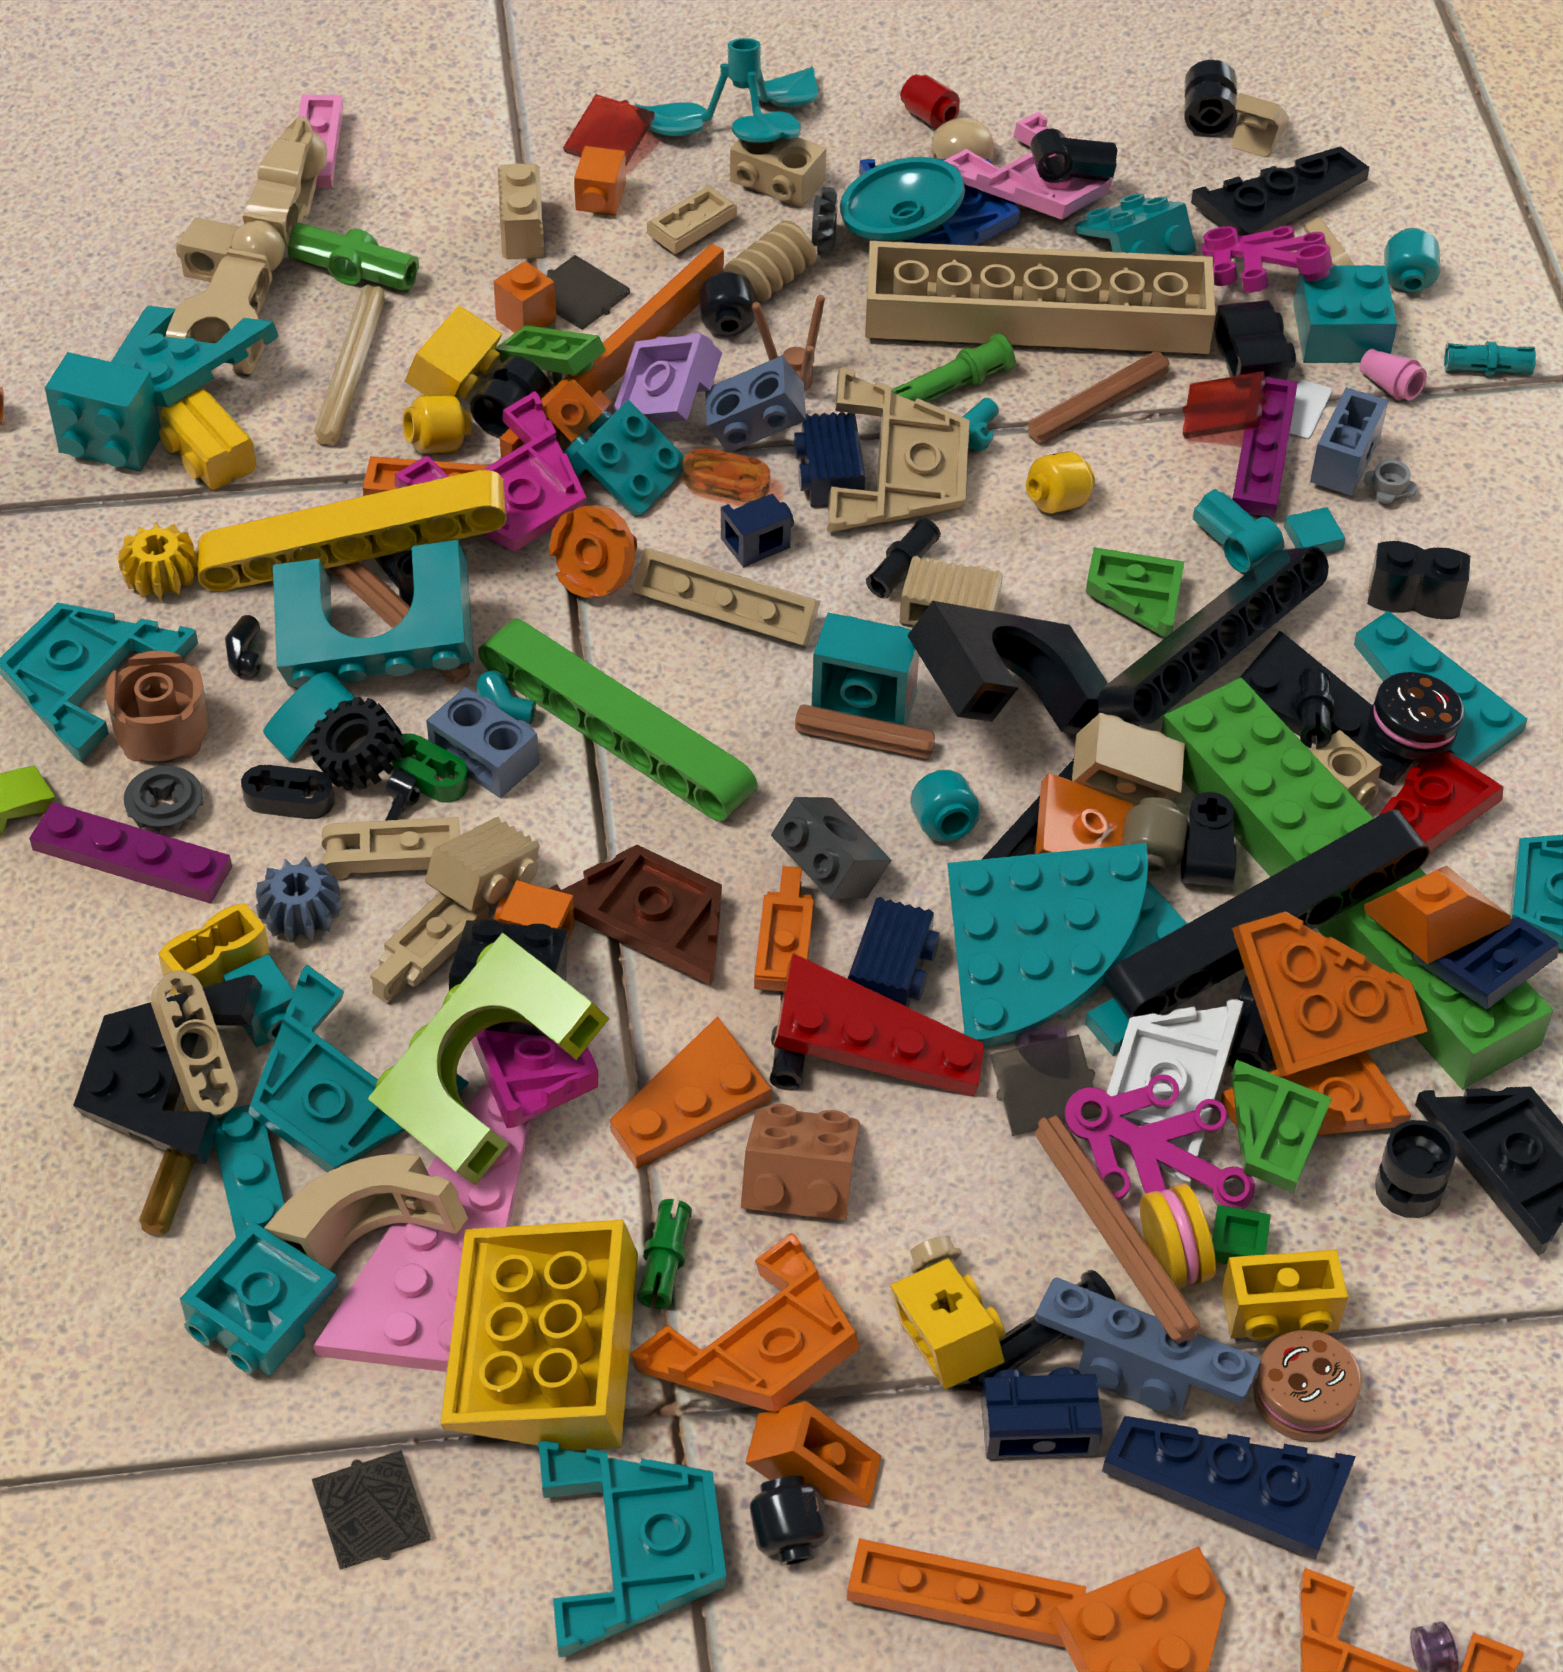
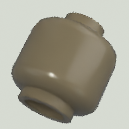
[1121,797,1189,874]

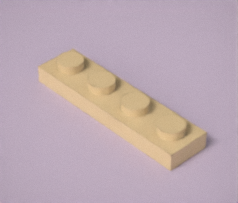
[632,548,821,646]

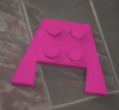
[395,391,586,552]

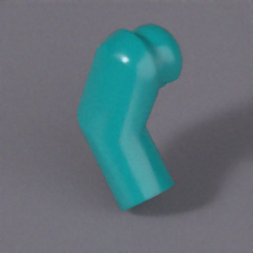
[963,398,999,451]
[476,671,536,724]

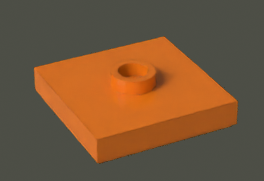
[1035,773,1135,854]

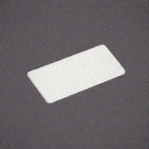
[1289,380,1332,439]

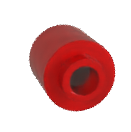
[900,74,960,129]

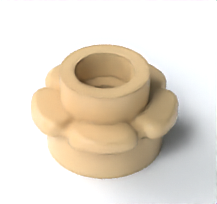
[910,1235,962,1273]

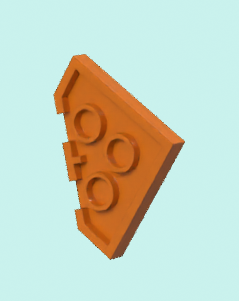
[1232,911,1428,1077]
[1049,1546,1227,1672]

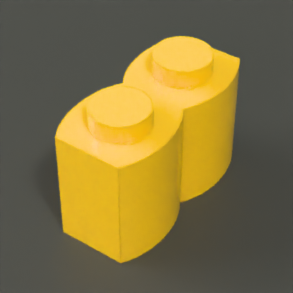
[158,903,271,996]

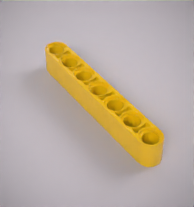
[197,470,507,592]

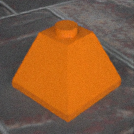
[1364,866,1511,964]

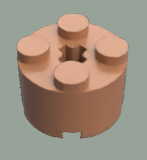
[105,651,210,761]

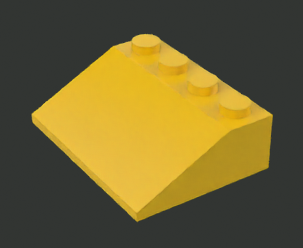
[440,1219,638,1450]

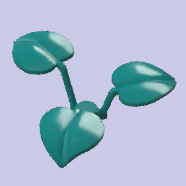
[635,38,818,142]

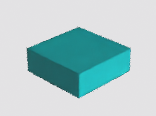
[1284,507,1346,554]

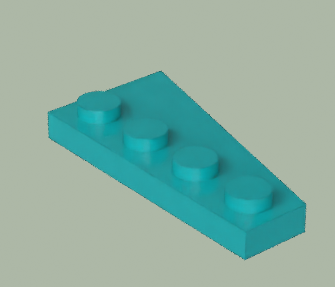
[1354,611,1528,768]

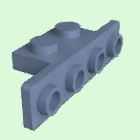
[1035,1278,1260,1419]

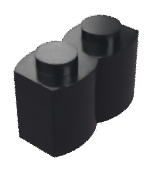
[1214,300,1296,388]
[1367,541,1471,619]

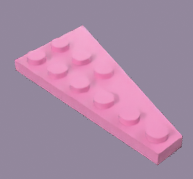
[313,1084,532,1372]

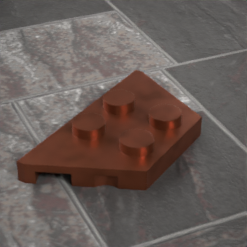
[549,845,722,985]

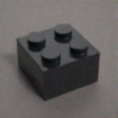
[449,919,567,1036]

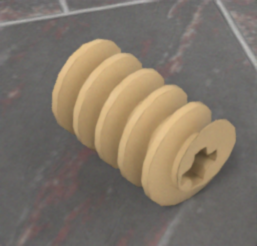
[724,220,817,302]

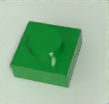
[1212,1205,1271,1264]

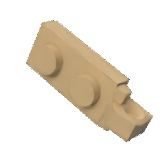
[370,892,489,1003]

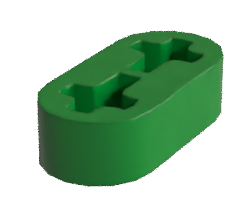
[390,733,469,802]

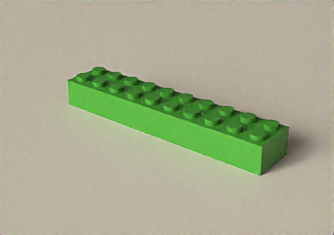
[1161,677,1554,1090]

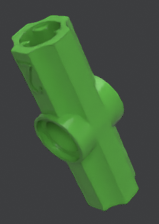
[287,222,419,292]

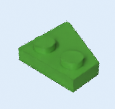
[1231,1060,1332,1193]

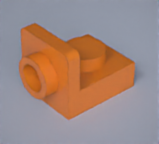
[543,380,612,442]

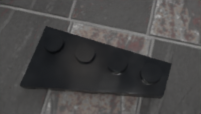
[1191,146,1370,236]

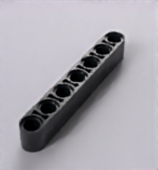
[1098,546,1329,725]
[1103,810,1430,1019]

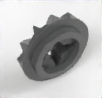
[812,187,838,256]
[124,766,203,834]

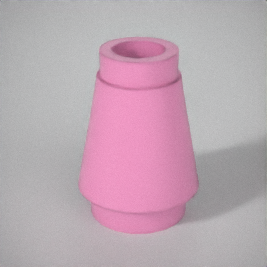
[1360,349,1427,401]

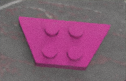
[471,1030,598,1128]

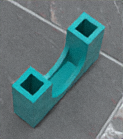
[273,540,474,688]

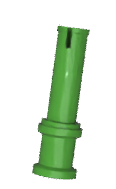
[891,333,1016,402]

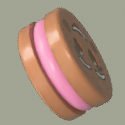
[1253,1330,1362,1441]

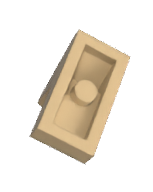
[1231,93,1290,157]

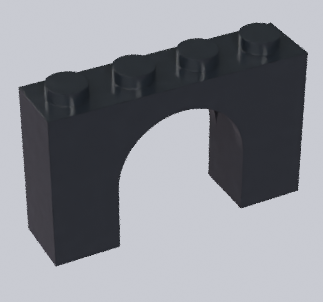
[907,601,1108,734]

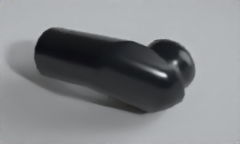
[225,615,262,677]

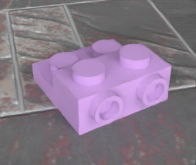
[611,333,723,423]

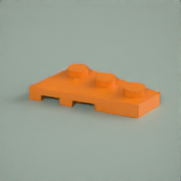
[610,1016,771,1169]
[1220,1051,1411,1135]

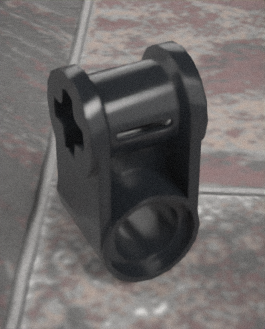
[1181,792,1237,888]

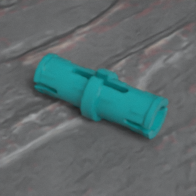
[1444,341,1536,376]

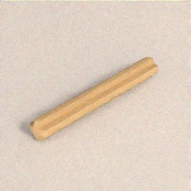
[314,284,385,446]

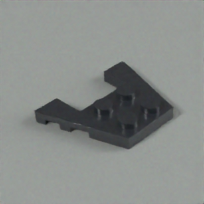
[73,975,262,1165]

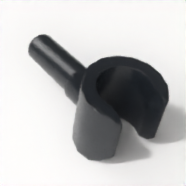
[385,769,420,821]

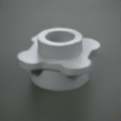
[1364,460,1417,504]

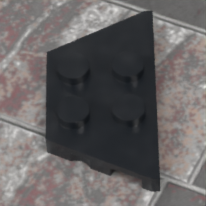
[1415,1086,1563,1256]

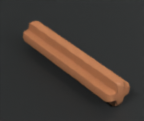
[795,704,935,759]

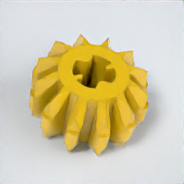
[118,522,198,600]

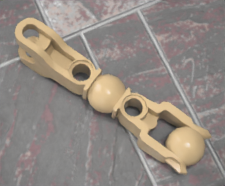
[166,116,328,374]

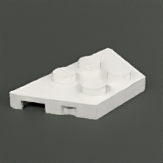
[1101,999,1243,1187]

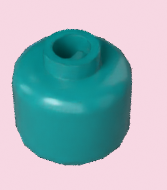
[1384,228,1440,292]
[910,770,981,842]

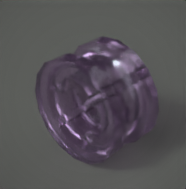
[1410,1621,1459,1672]

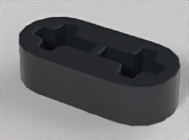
[241,765,334,819]

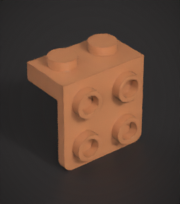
[741,1104,860,1221]

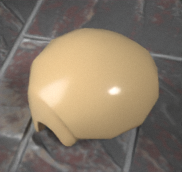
[932,118,994,164]

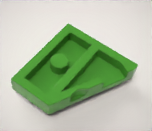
[1086,547,1185,638]

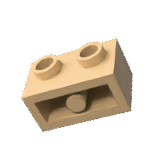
[1072,713,1185,806]

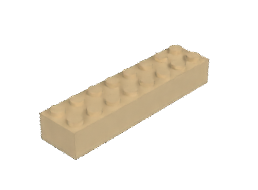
[865,241,1215,354]

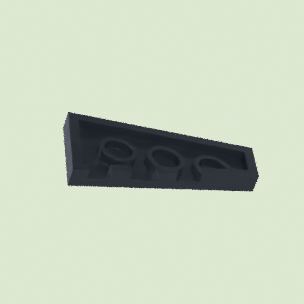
[1239,631,1414,786]

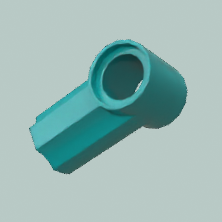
[1193,489,1284,573]

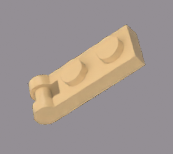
[321,817,460,880]

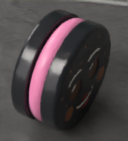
[1368,672,1465,761]

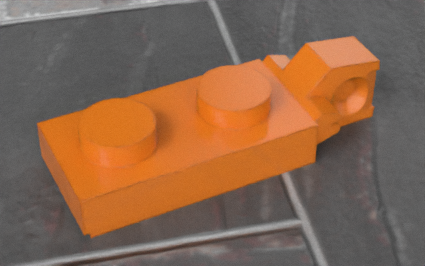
[754,866,814,991]

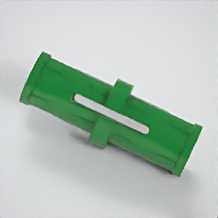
[637,1199,692,1309]

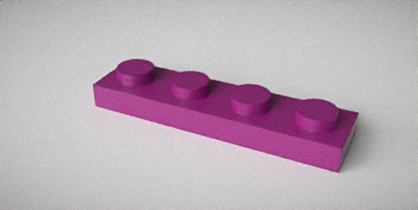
[1232,375,1298,517]
[29,802,232,904]

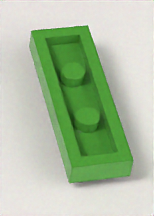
[495,325,606,376]

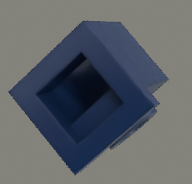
[721,493,794,567]

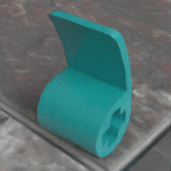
[263,672,356,762]

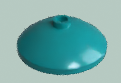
[840,157,965,242]

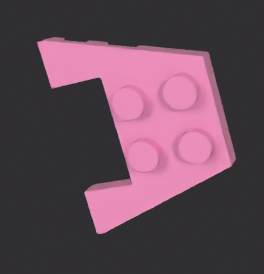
[944,112,1113,220]

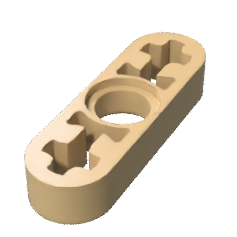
[151,971,238,1120]

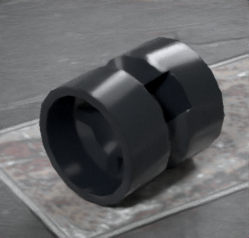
[1184,59,1237,137]
[470,356,550,438]
[1375,1120,1456,1218]

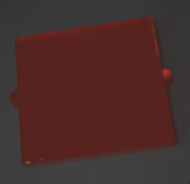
[563,94,655,165]
[1182,371,1267,439]

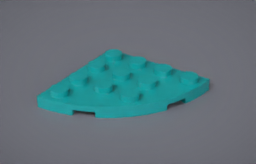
[947,843,1148,1048]

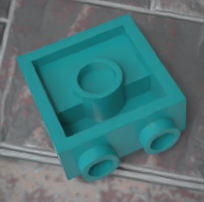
[180,1221,338,1376]

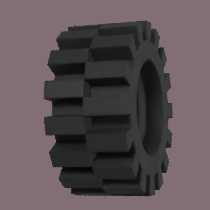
[308,697,404,791]

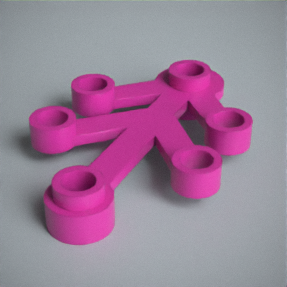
[1201,226,1333,293]
[1065,1074,1255,1209]

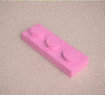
[298,95,344,189]

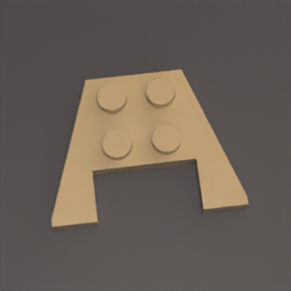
[827,367,969,532]

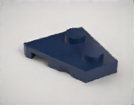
[1412,917,1559,1009]

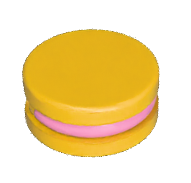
[1140,1184,1216,1290]

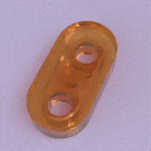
[682,448,770,502]

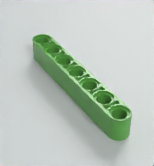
[478,618,758,822]

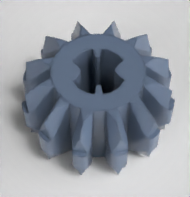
[255,856,341,943]

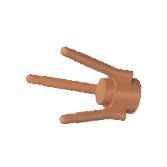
[752,295,825,391]

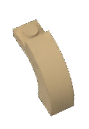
[264,1154,468,1270]

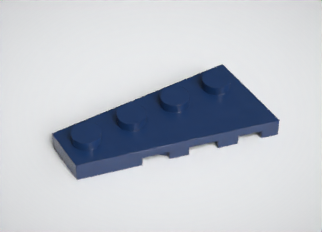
[1102,1415,1356,1560]

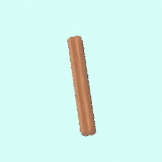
[1027,351,1170,443]

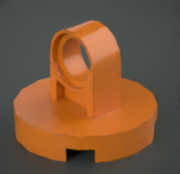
[549,505,638,598]

